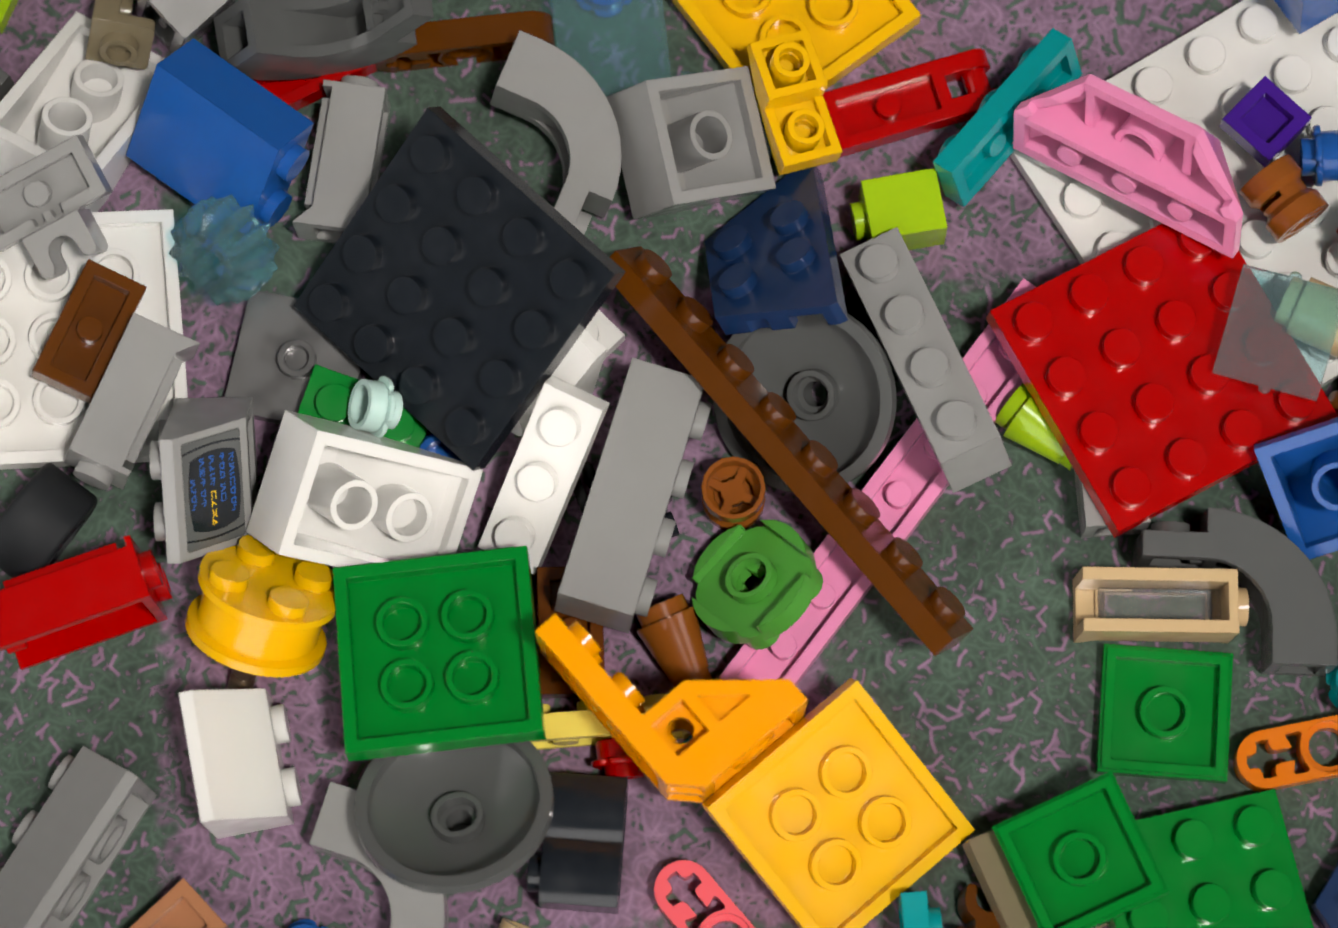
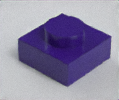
[1219,76,1312,168]

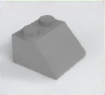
[606,66,776,220]

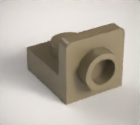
[85,0,156,69]

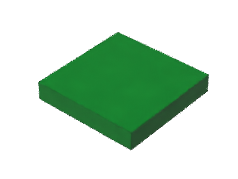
[1095,644,1233,784]
[992,771,1170,928]

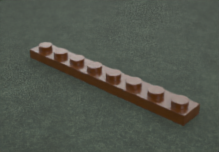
[610,246,974,656]

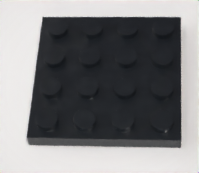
[294,106,626,471]

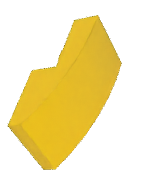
[747,29,843,176]

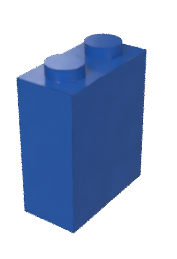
[126,38,314,240]

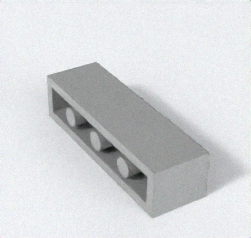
[839,227,1012,493]
[554,357,712,634]

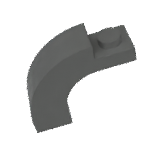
[213,0,434,80]
[1133,507,1338,677]

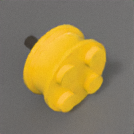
[185,535,336,689]

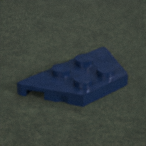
[704,166,848,335]

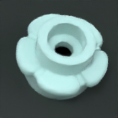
[348,376,403,438]

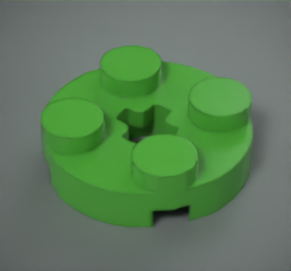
[691,519,823,650]

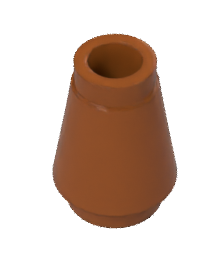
[636,593,712,688]

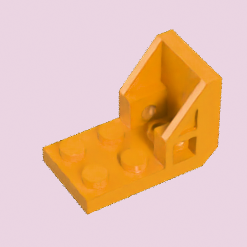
[535,614,808,803]

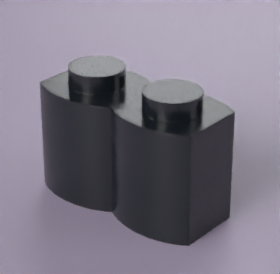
[527,772,629,914]

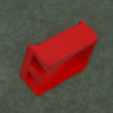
[0,535,173,670]

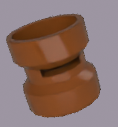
[1239,154,1329,243]
[701,456,766,530]

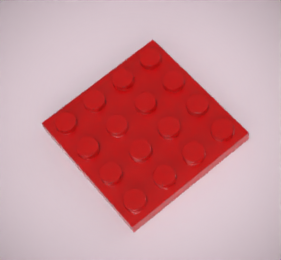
[986,223,1338,538]

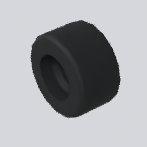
[0,463,97,578]

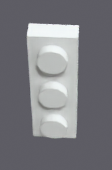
[478,375,610,575]

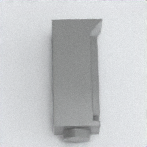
[292,75,391,243]
[64,313,200,490]

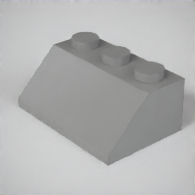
[0,746,157,928]

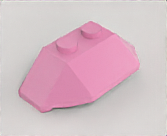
[1013,74,1243,259]

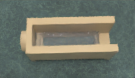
[1073,567,1249,643]

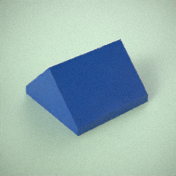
[1254,417,1338,560]

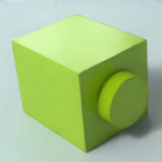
[850,168,948,250]

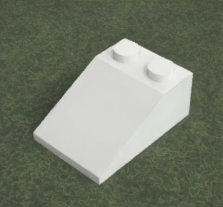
[0,11,165,212]
[246,410,483,567]

